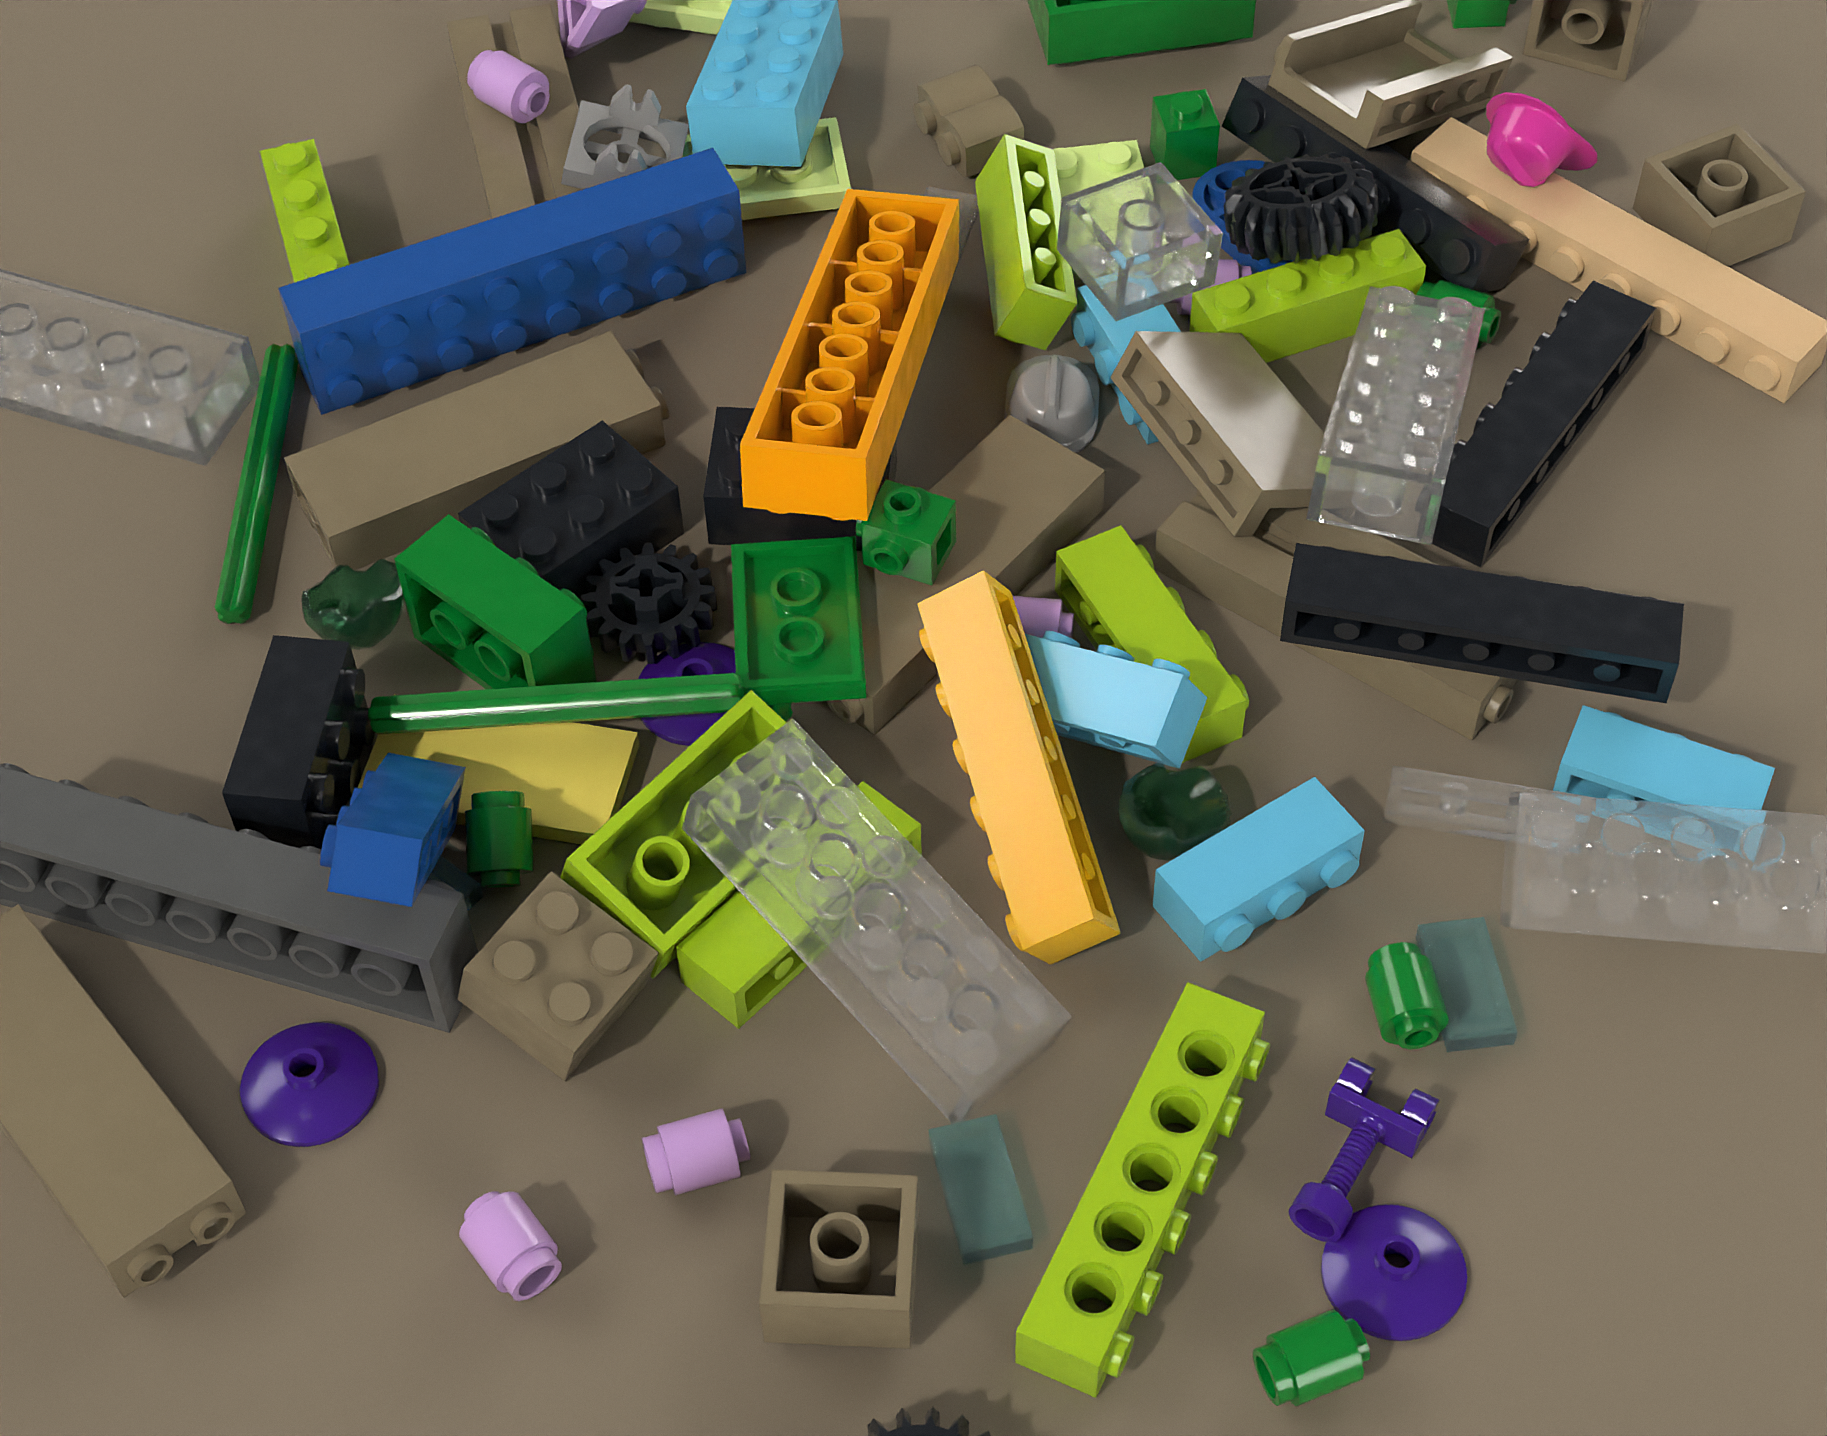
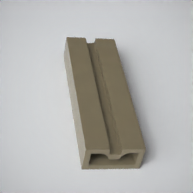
[446,4,583,219]
[284,331,669,577]
[827,415,1105,735]
[1154,490,1529,740]
[0,904,247,1298]

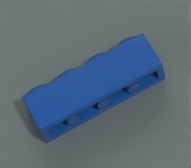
[320,753,466,907]

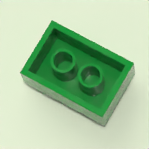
[394,514,597,689]

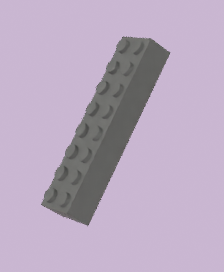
[0,763,478,1033]

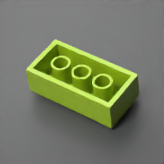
[560,690,846,979]

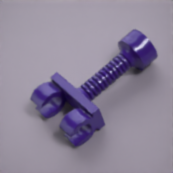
[1289,1057,1440,1242]

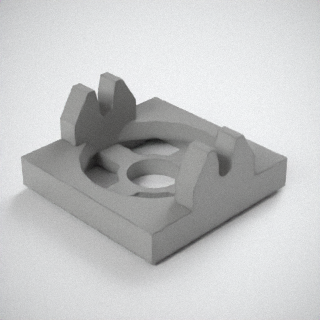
[561,84,689,189]

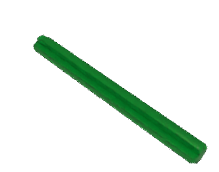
[214,344,298,624]
[368,673,744,734]

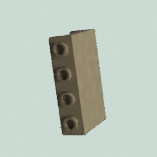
[1268,0,1513,149]
[1110,331,1369,537]

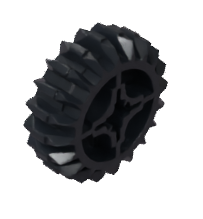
[1224,153,1379,264]

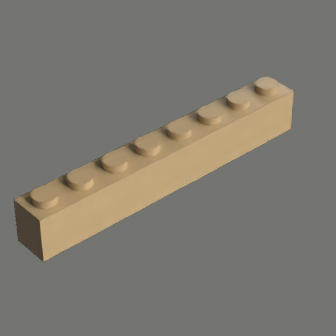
[1410,117,1827,403]

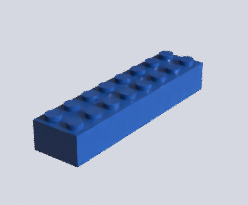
[278,148,747,415]

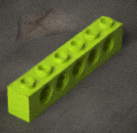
[1015,982,1270,1398]

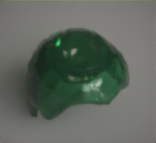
[301,558,405,650]
[1118,763,1232,861]

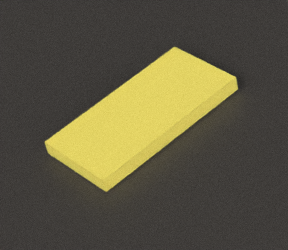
[358,694,639,845]

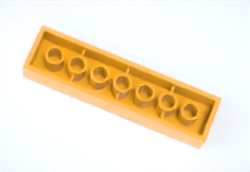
[740,189,959,521]

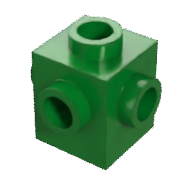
[856,479,956,586]

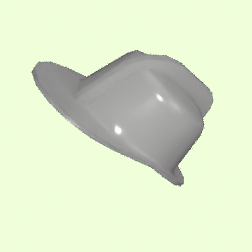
[1004,354,1100,453]

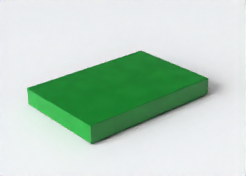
[731,537,867,704]

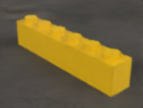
[917,570,1121,965]

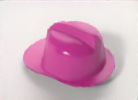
[1486,92,1598,187]

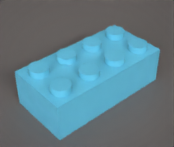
[686,0,843,167]

